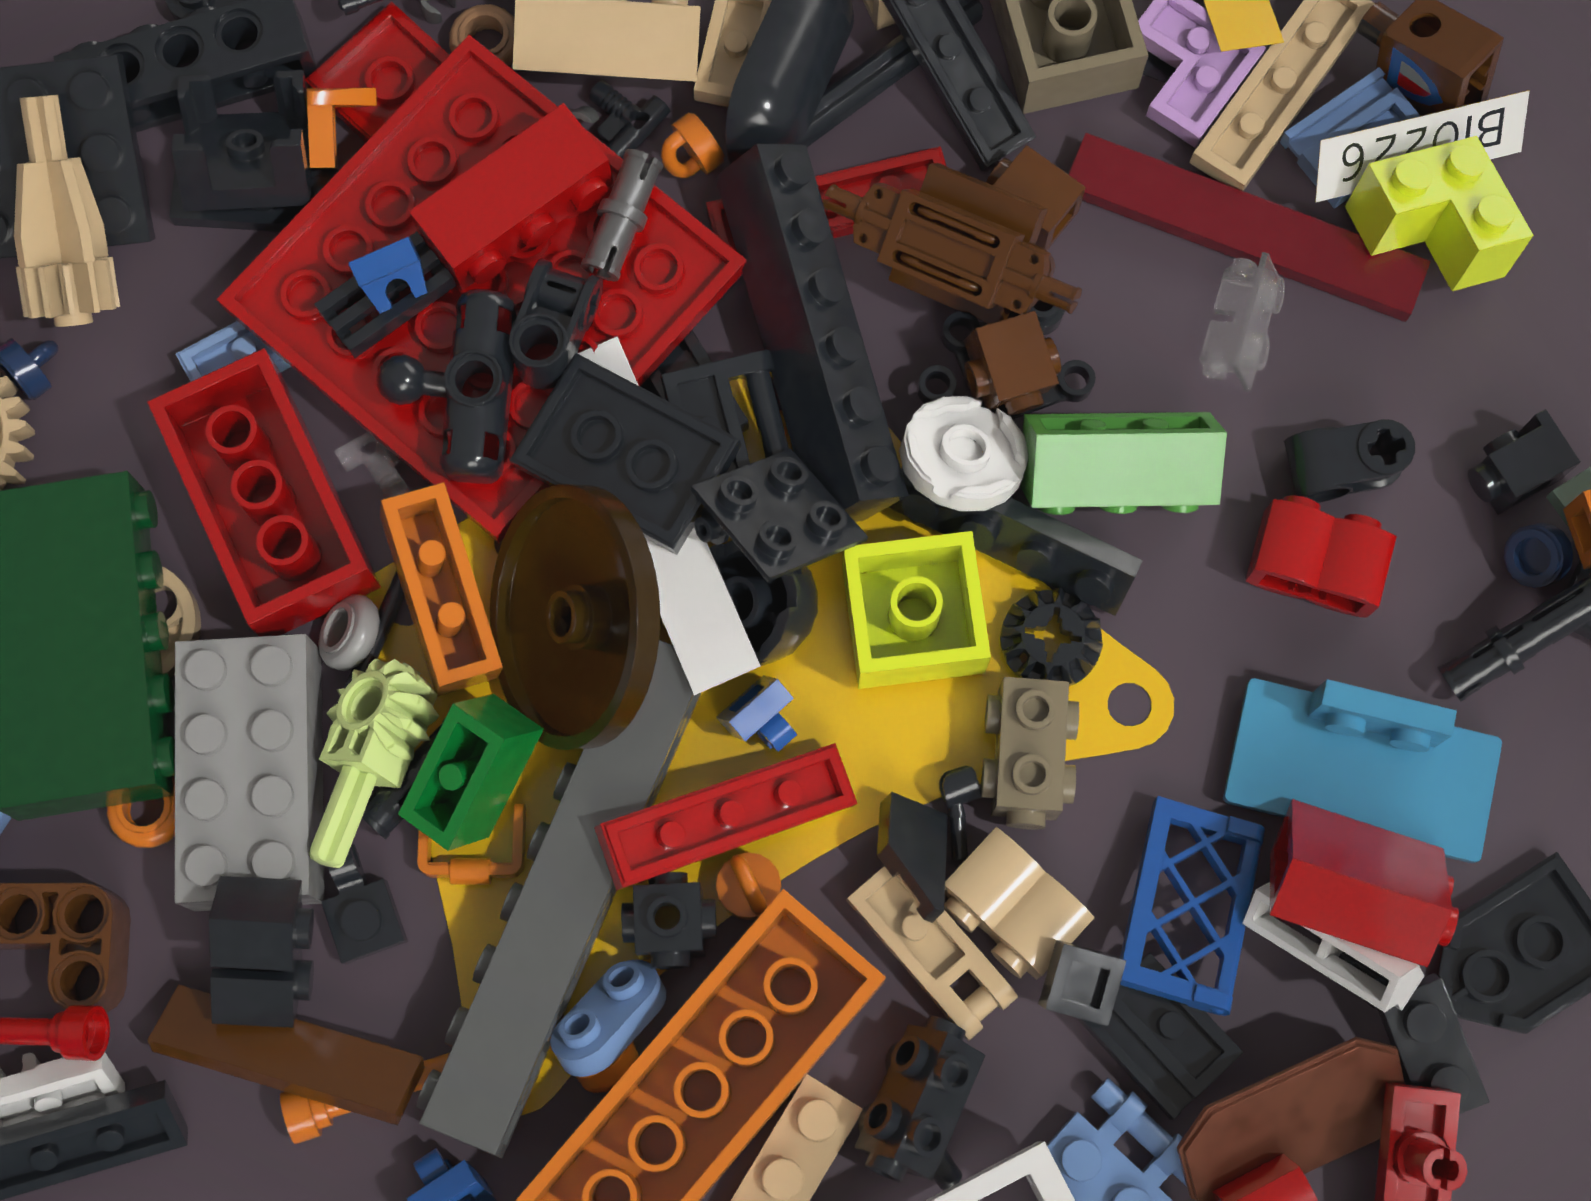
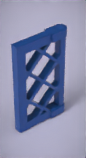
[1120,796,1265,1016]

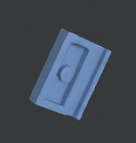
[1280,67,1420,209]

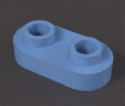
[550,960,666,1077]

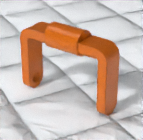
[417,804,526,885]

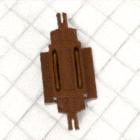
[823,163,1082,324]

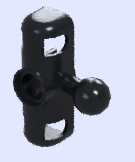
[376,289,518,484]

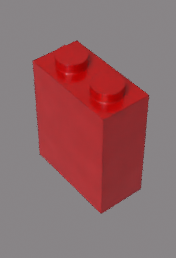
[1270,799,1459,967]

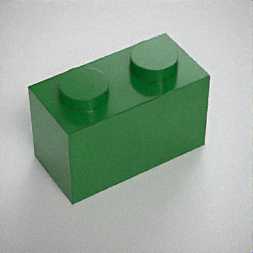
[398,694,544,851]

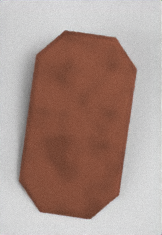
[1177,1037,1404,1201]

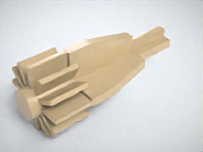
[14,95,120,327]

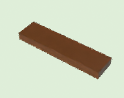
[148,984,425,1126]

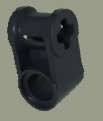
[509,258,603,390]
[1284,419,1415,503]

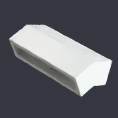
[1242,882,1425,1012]

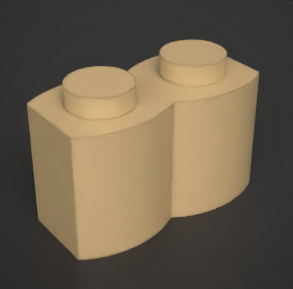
[944,827,1095,980]

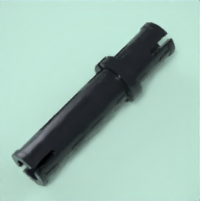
[1437,573,1591,702]

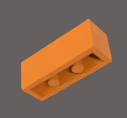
[380,482,503,696]

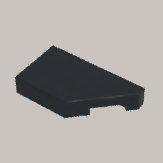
[877,792,948,923]

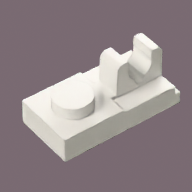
[0,1053,125,1128]

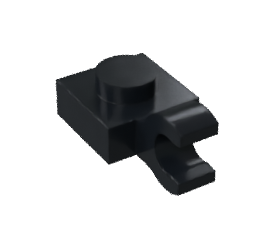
[321,844,408,965]

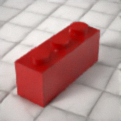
[409,103,614,290]

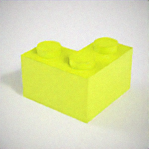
[1345,136,1534,291]

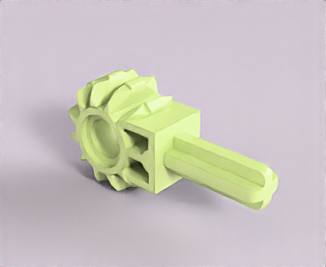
[309,658,439,868]

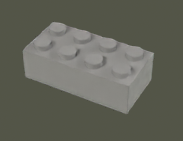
[175,634,325,912]

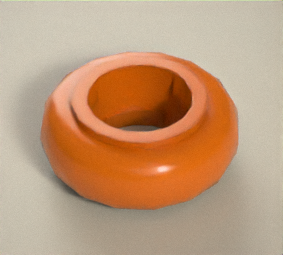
[106,776,175,848]

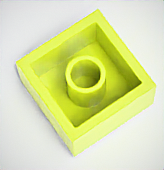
[842,531,991,689]

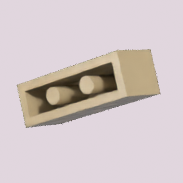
[513,0,701,82]

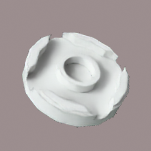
[899,396,1028,511]

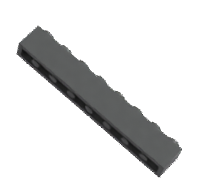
[417,640,701,1159]

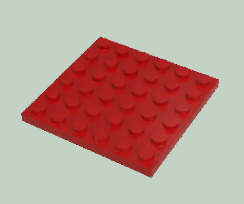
[216,35,747,543]

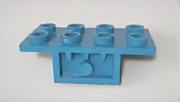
[1223,678,1502,863]

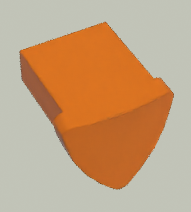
[306,88,377,169]

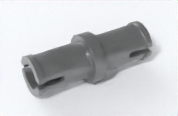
[580,149,663,281]

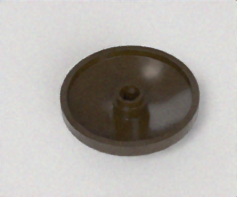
[490,484,660,750]

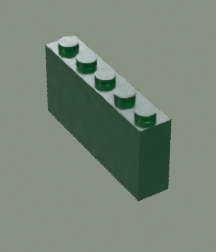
[0,471,175,821]

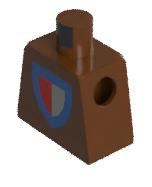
[1357,0,1504,116]

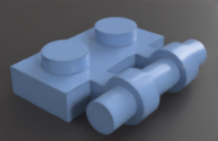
[1046,1078,1187,1201]

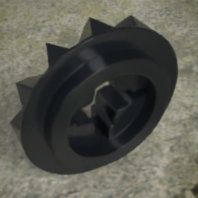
[1000,587,1103,686]

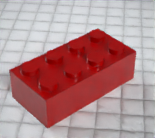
[147,348,382,637]

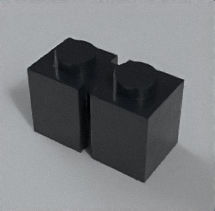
[208,876,314,1028]

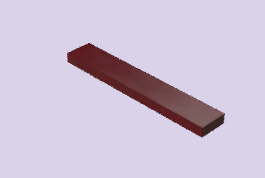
[1069,133,1431,322]

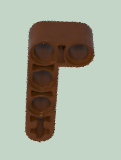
[0,883,131,1013]

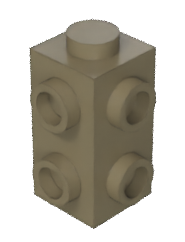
[981,677,1079,830]

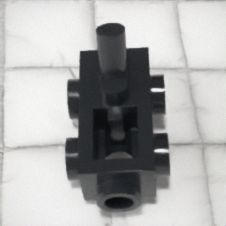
[854,1015,986,1190]

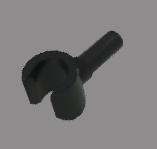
[939,766,981,860]

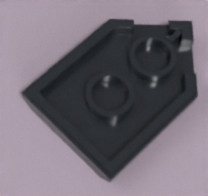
[1438,852,1591,1034]

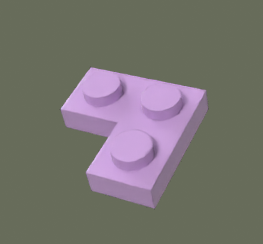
[1138,0,1266,148]

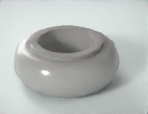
[318,594,380,671]

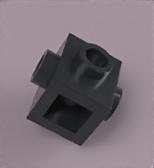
[621,872,717,970]

